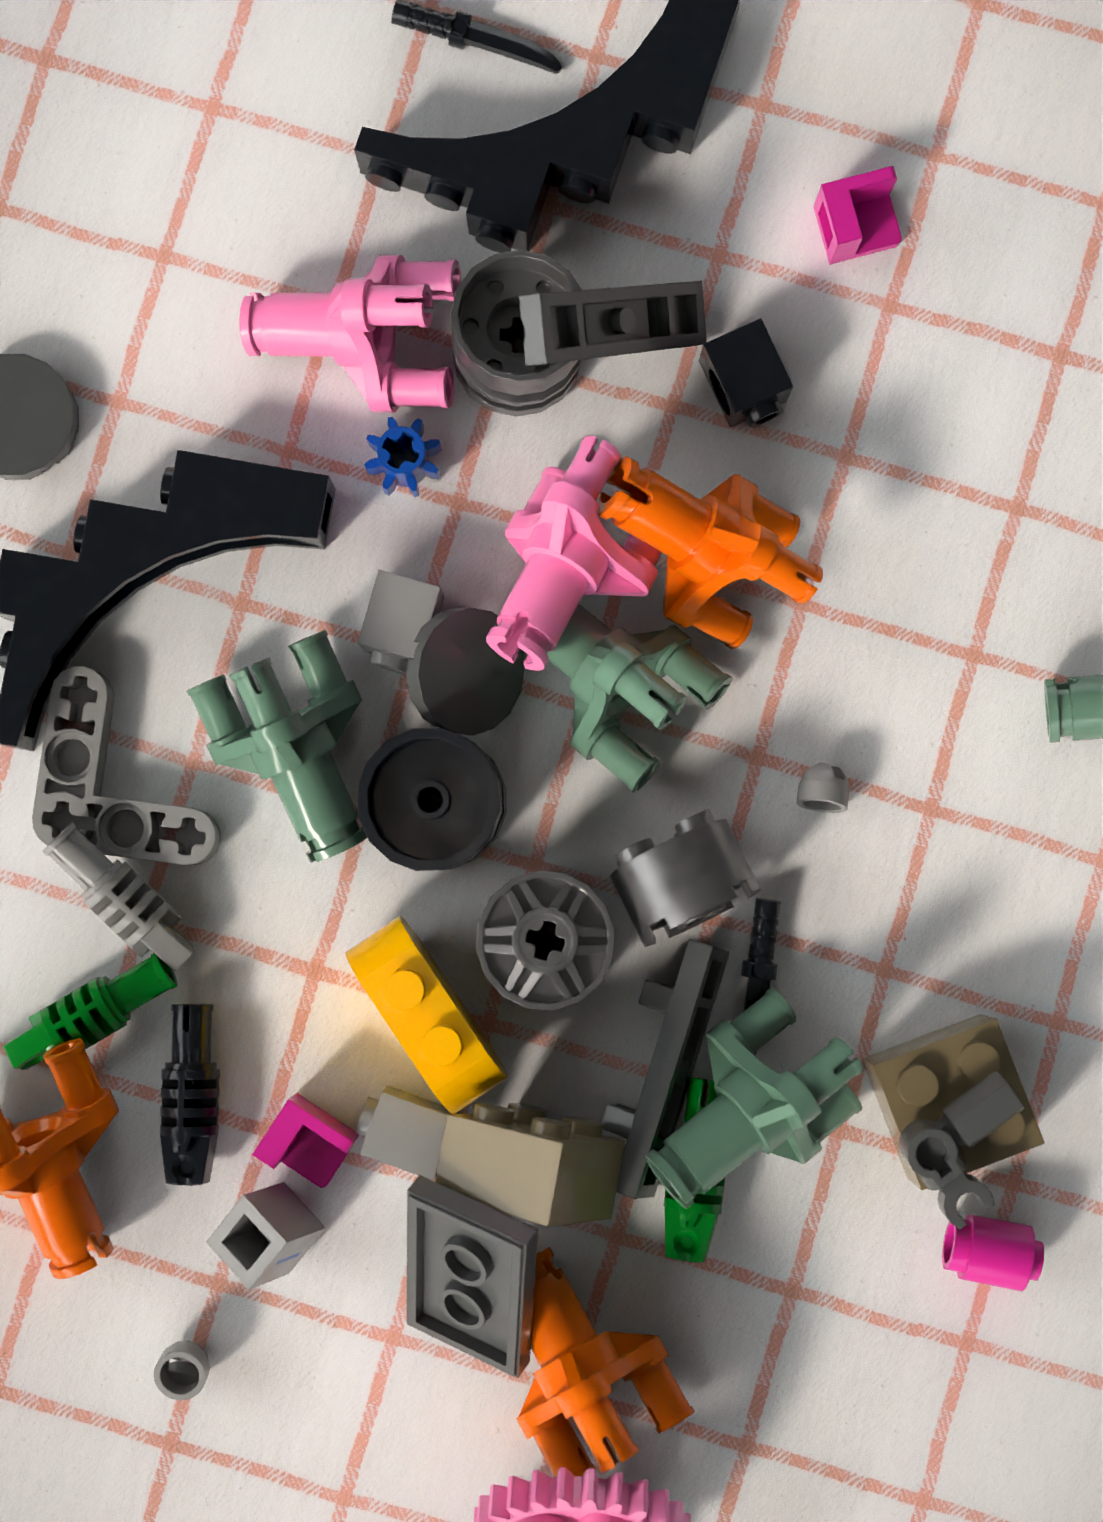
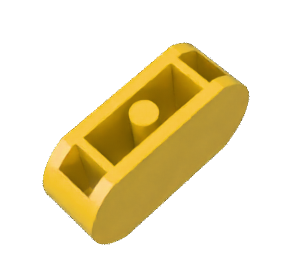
[346,916,508,1114]

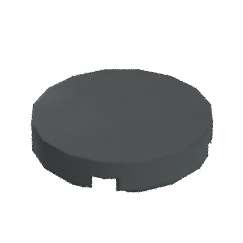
[0,354,79,480]
[406,607,525,736]

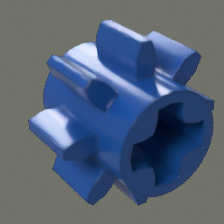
[364,416,442,497]

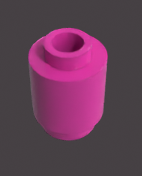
[942,1214,1044,1291]

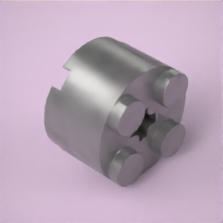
[610,809,761,947]

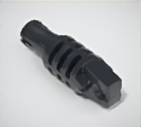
[160,1004,220,1186]

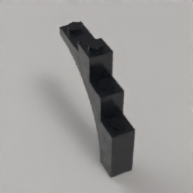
[354,0,740,253]
[0,450,336,752]

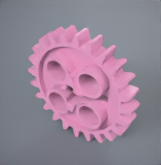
[474,1467,691,1522]

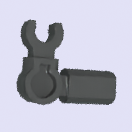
[899,1071,1025,1229]

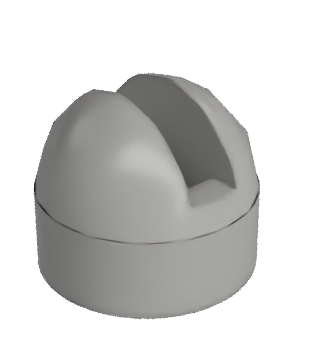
[796,763,850,813]
[154,1340,210,1400]

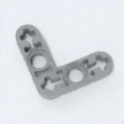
[32,666,221,865]

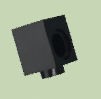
[699,318,793,428]

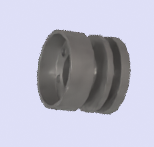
[451,250,582,417]
[476,871,615,1011]

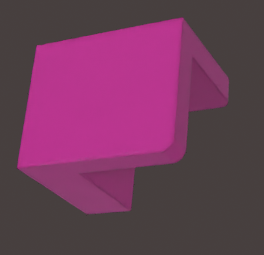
[813,166,902,265]
[252,1093,360,1188]

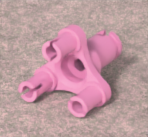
[239,255,461,413]
[486,436,662,671]

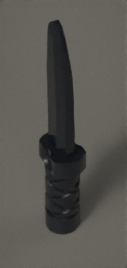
[391,0,562,74]
[741,898,781,1056]

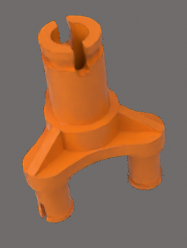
[596,456,823,649]
[0,1038,119,1279]
[516,1247,695,1477]

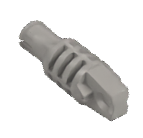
[42,822,194,971]

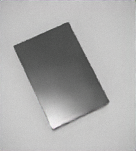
[407,1175,538,1378]

